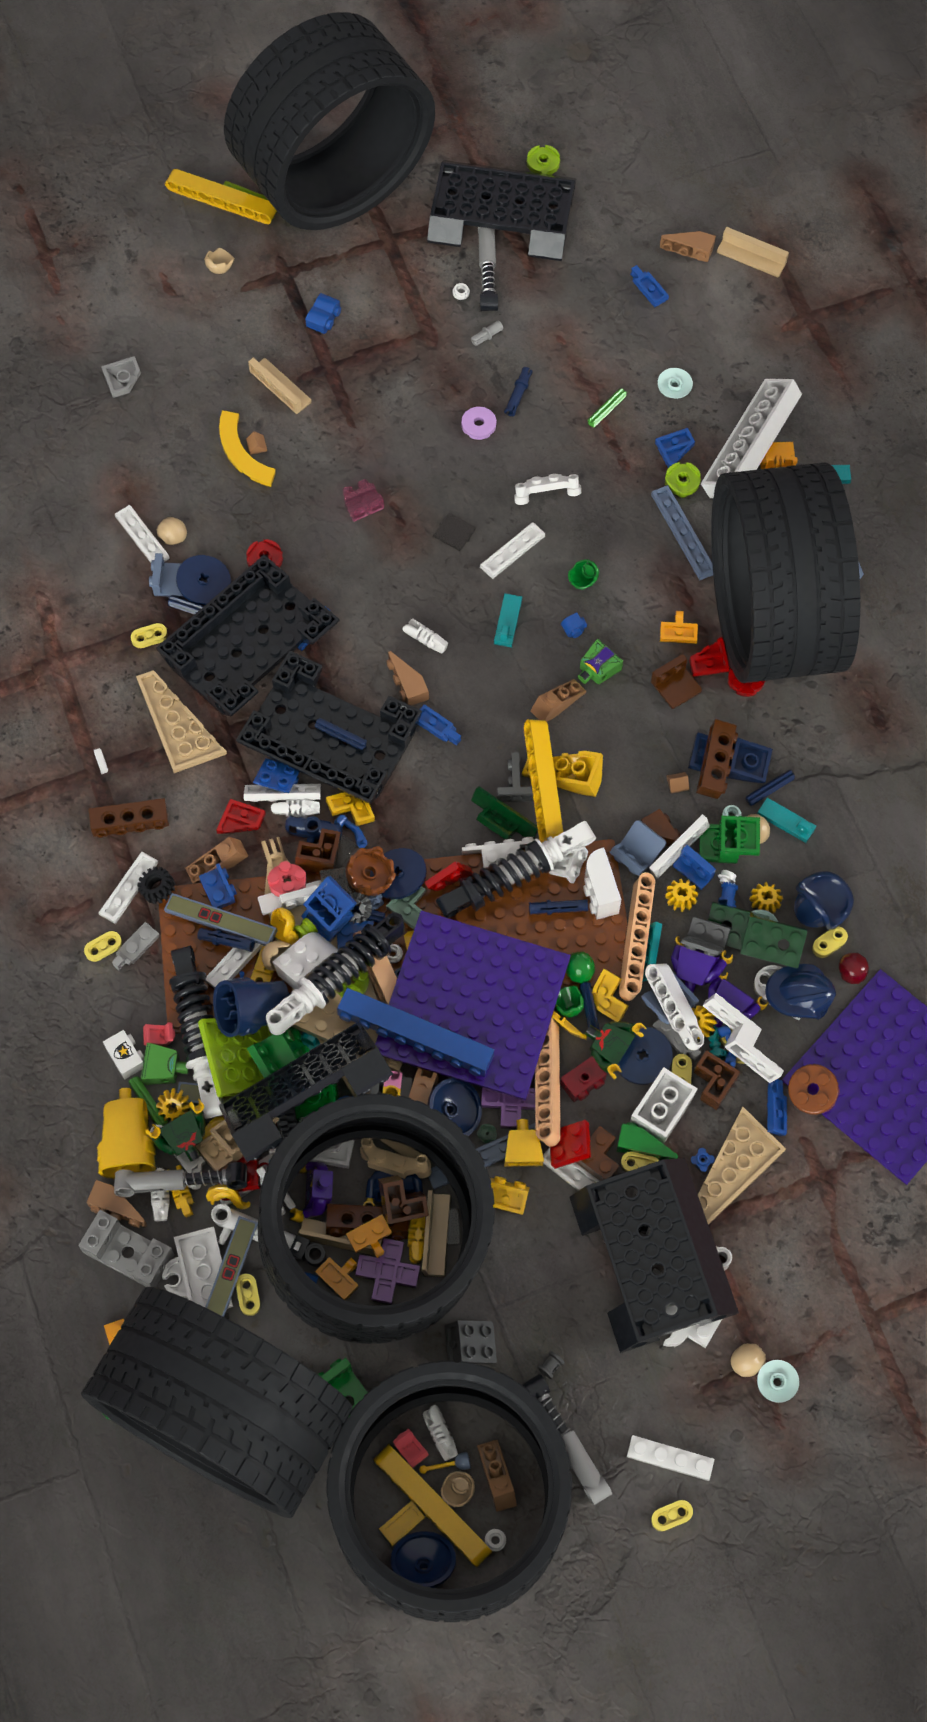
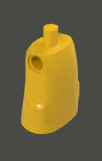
[97,1088,156,1179]

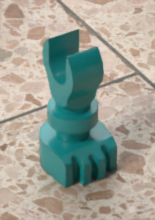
[707,1025,728,1060]

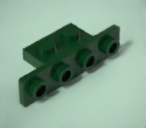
[471,786,538,840]

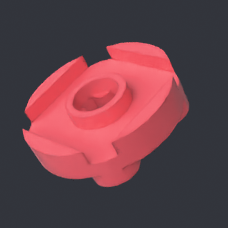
[267,861,306,897]

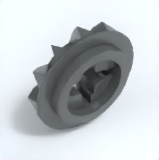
[349,892,372,924]

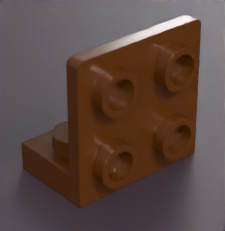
[651,654,702,709]

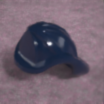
[794,871,854,930]
[765,964,836,1020]

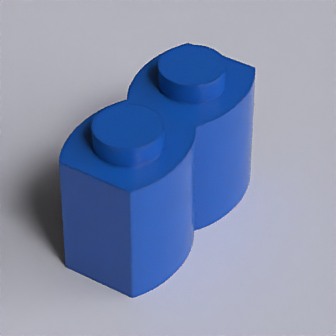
[305,293,341,334]

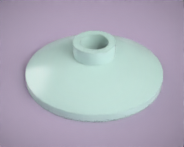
[658,368,693,399]
[757,1360,799,1403]

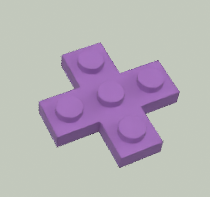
[481,1087,535,1128]
[355,1238,420,1304]

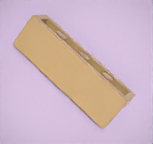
[717,227,789,277]
[248,357,312,414]
[422,1190,451,1277]
[298,1218,383,1256]

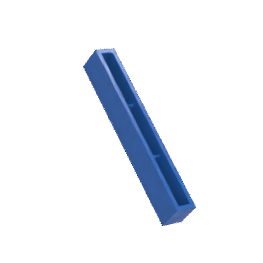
[337,988,495,1077]

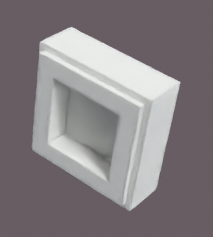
[93,748,108,774]

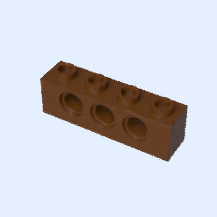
[696,719,738,799]
[89,798,169,838]
[326,1204,409,1241]

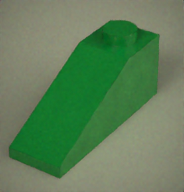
[616,1122,678,1161]

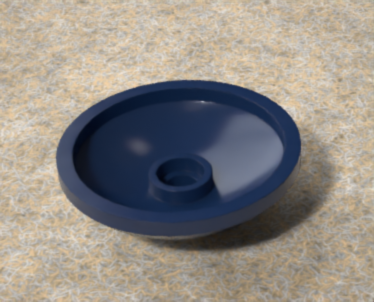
[428,1078,482,1136]
[391,1531,456,1588]

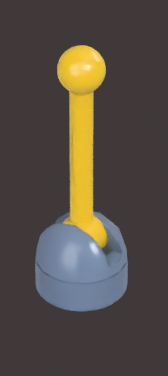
[419,1451,471,1474]

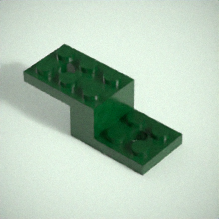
[708,902,808,968]

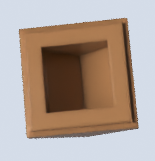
[246,431,267,455]
[666,772,689,793]

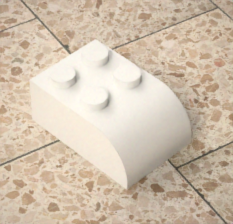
[583,848,621,920]
[272,932,338,989]
[630,1068,698,1144]

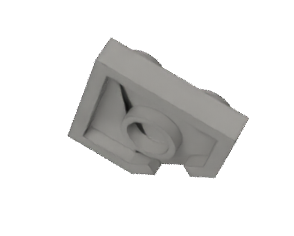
[101,356,141,398]

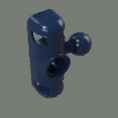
[285,815,343,843]

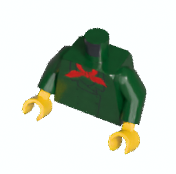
[584,1022,647,1079]
[145,1099,205,1162]

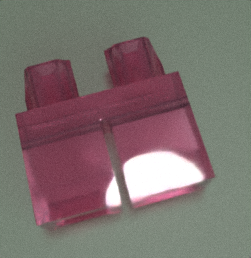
[343,479,384,522]

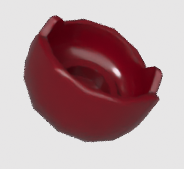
[839,953,869,984]

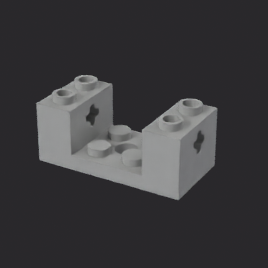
[78,1210,175,1287]

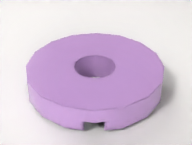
[461,407,497,440]

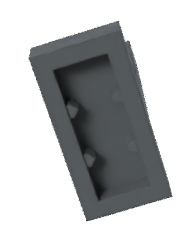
[497,752,534,802]

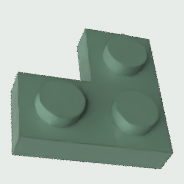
[386,886,426,930]

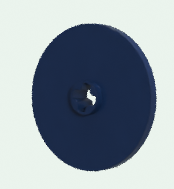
[176,555,231,605]
[370,848,427,899]
[618,1026,673,1085]

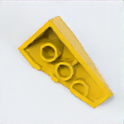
[521,751,603,797]

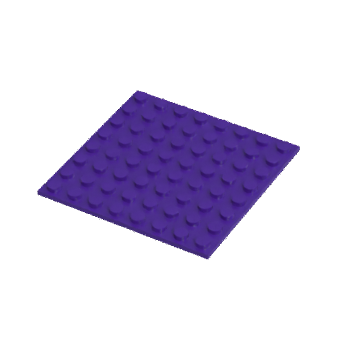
[375,910,571,1100]
[782,969,927,1185]

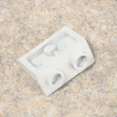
[549,841,588,883]

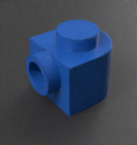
[561,612,587,638]

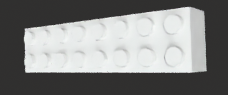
[701,379,802,498]

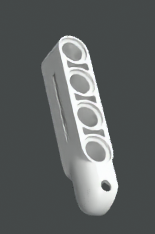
[645,964,704,1051]

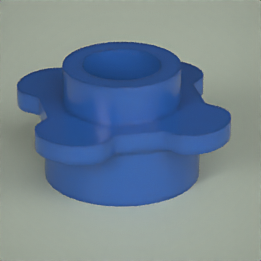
[691,1148,715,1172]

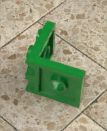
[318,1358,368,1418]

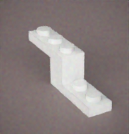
[703,993,784,1083]

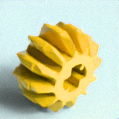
[665,878,698,912]
[749,882,783,914]
[692,1005,717,1040]
[156,1088,190,1121]

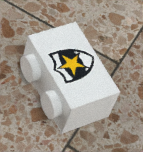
[103,1030,144,1080]

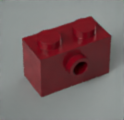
[560,1056,607,1102]

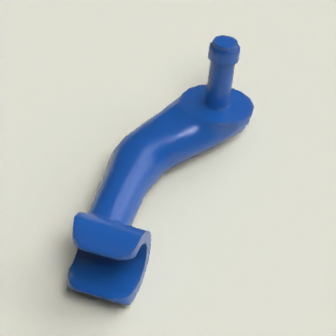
[334,815,367,848]
[717,1026,737,1067]

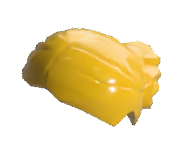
[270,907,299,945]

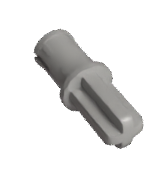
[471,320,503,346]

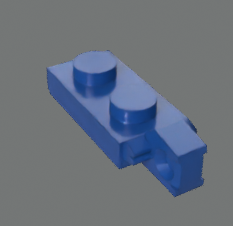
[630,265,669,308]
[418,704,461,746]
[767,1079,787,1136]

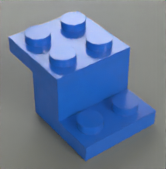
[301,876,357,943]

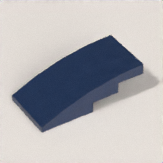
[688,732,773,783]

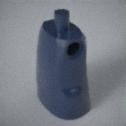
[213,977,291,1037]

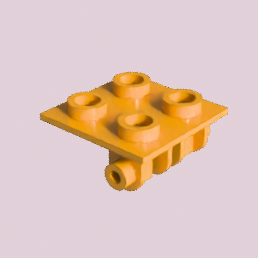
[760,442,798,469]

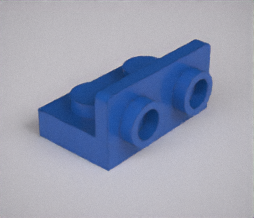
[673,845,716,890]
[199,863,237,909]

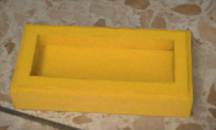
[379,1500,425,1547]

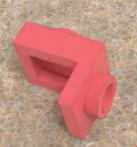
[143,1022,175,1047]
[393,1429,429,1468]

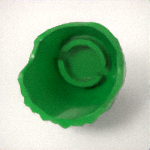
[568,559,599,590]
[566,951,595,984]
[555,985,584,1018]

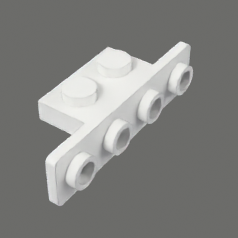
[461,837,534,869]
[258,879,324,915]

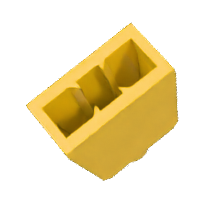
[504,1119,544,1167]

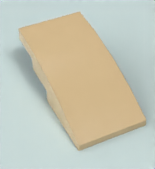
[196,1117,279,1171]

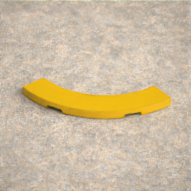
[219,410,276,487]

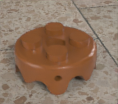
[346,846,396,896]
[788,1064,840,1115]

